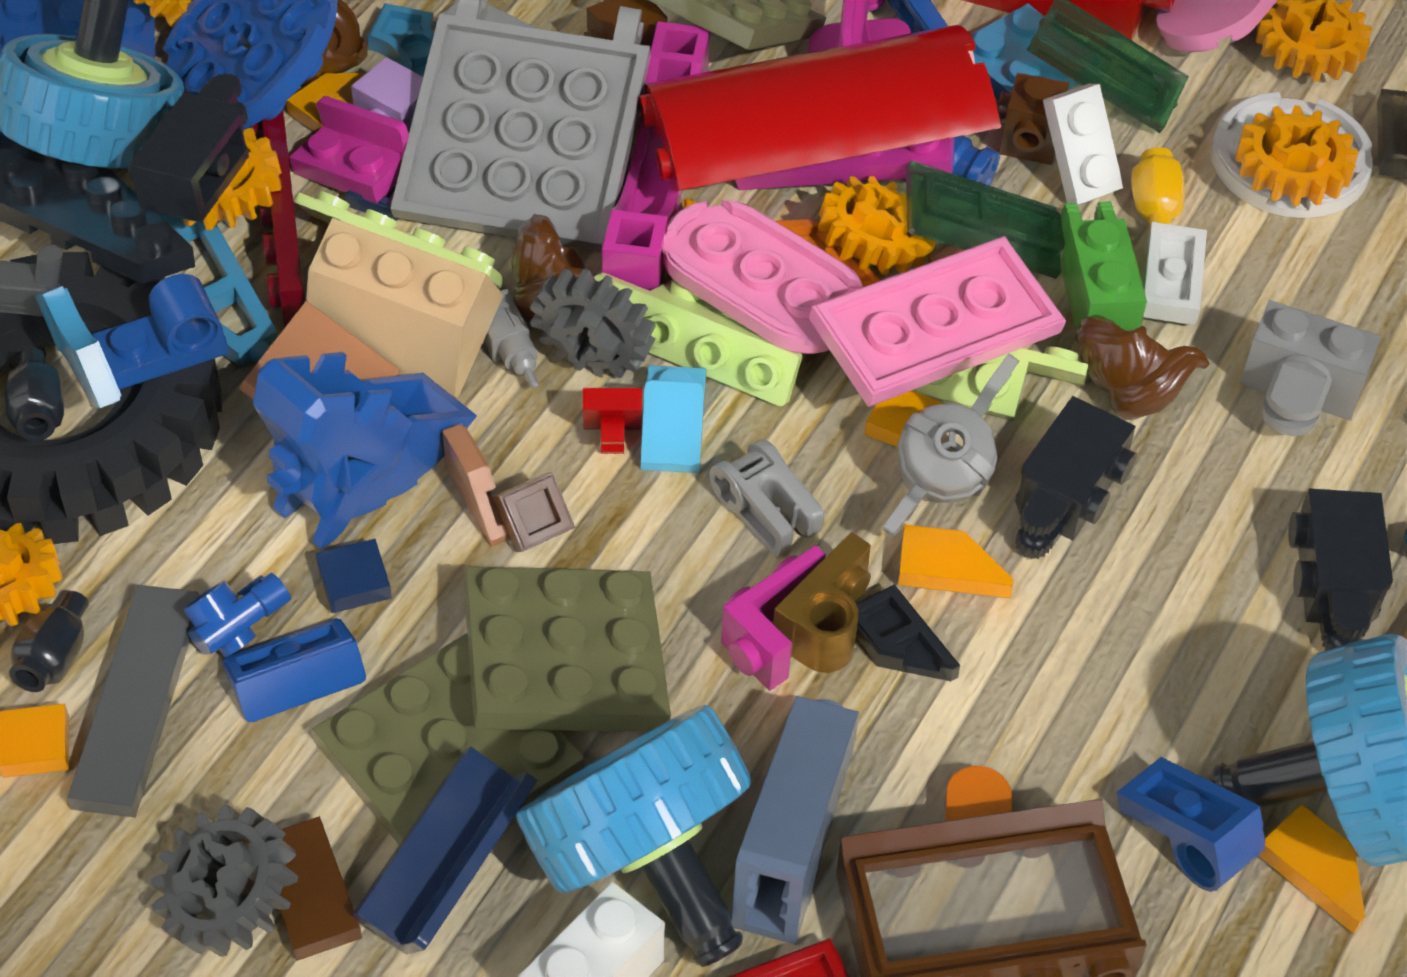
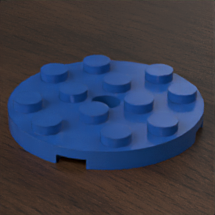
[163,0,338,130]

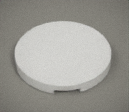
[1211,92,1373,218]

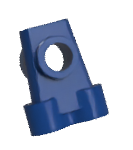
[183,573,291,657]

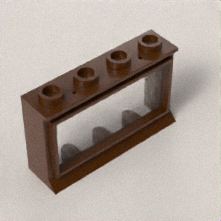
[836,798,1147,977]

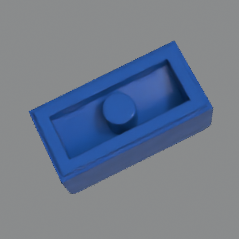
[221,618,366,722]

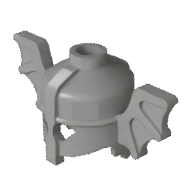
[882,353,1019,537]

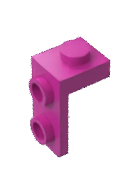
[721,545,826,691]

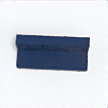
[351,746,538,954]

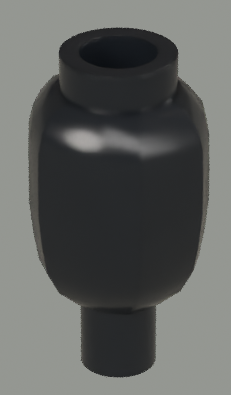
[5,348,64,441]
[9,591,89,692]

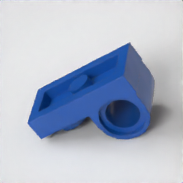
[92,274,229,389]
[1116,757,1265,892]

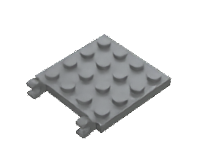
[390,0,651,252]

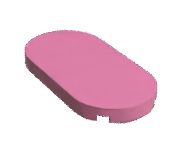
[1156,0,1277,52]
[663,200,863,354]

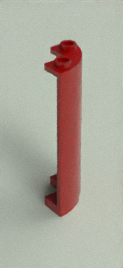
[639,25,1001,191]

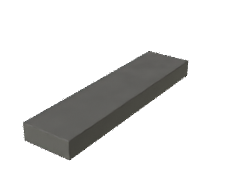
[67,585,199,818]

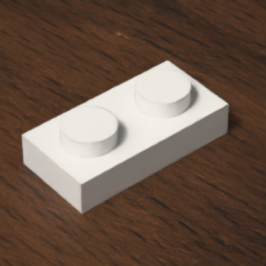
[1043,84,1123,205]
[1143,222,1207,325]

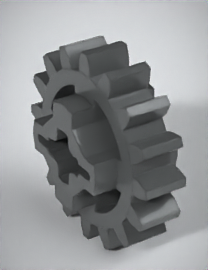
[530,269,656,378]
[151,805,298,957]

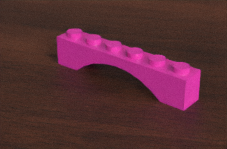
[602,21,710,291]

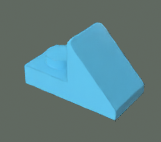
[641,365,706,473]

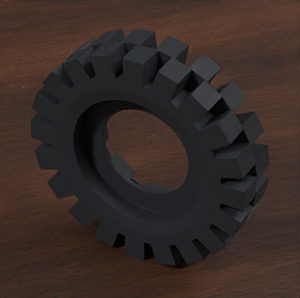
[0,252,222,544]

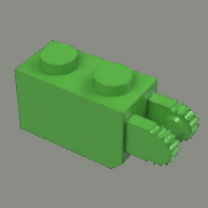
[1061,201,1147,333]

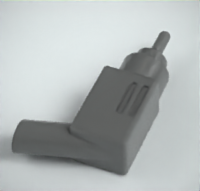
[0,245,63,316]

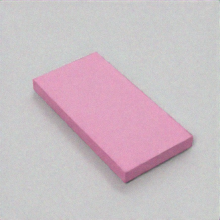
[808,236,1066,407]

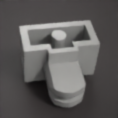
[1240,300,1381,436]

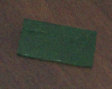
[1026,0,1189,133]
[906,160,1065,279]

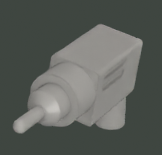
[483,289,539,389]

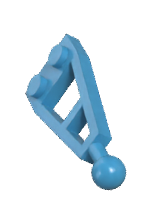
[157,212,278,367]

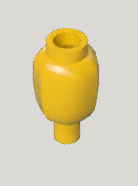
[1131,147,1185,229]

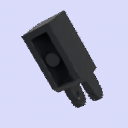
[129,73,249,223]
[1015,395,1137,560]
[1288,488,1393,651]

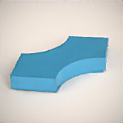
[367,3,434,77]
[34,286,122,408]

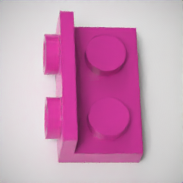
[289,96,409,204]

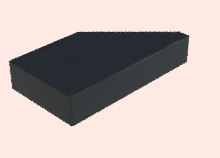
[855,584,960,682]

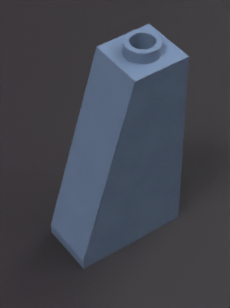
[731,696,859,945]

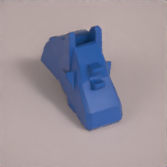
[253,352,477,550]

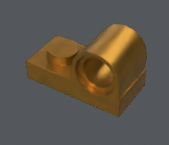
[773,532,871,673]

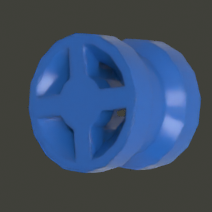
[935,135,1000,201]

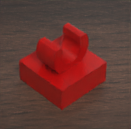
[583,388,642,454]

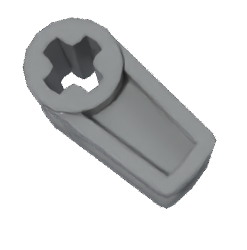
[709,439,824,557]

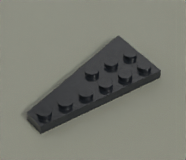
[0,131,195,284]

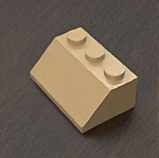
[306,218,504,399]

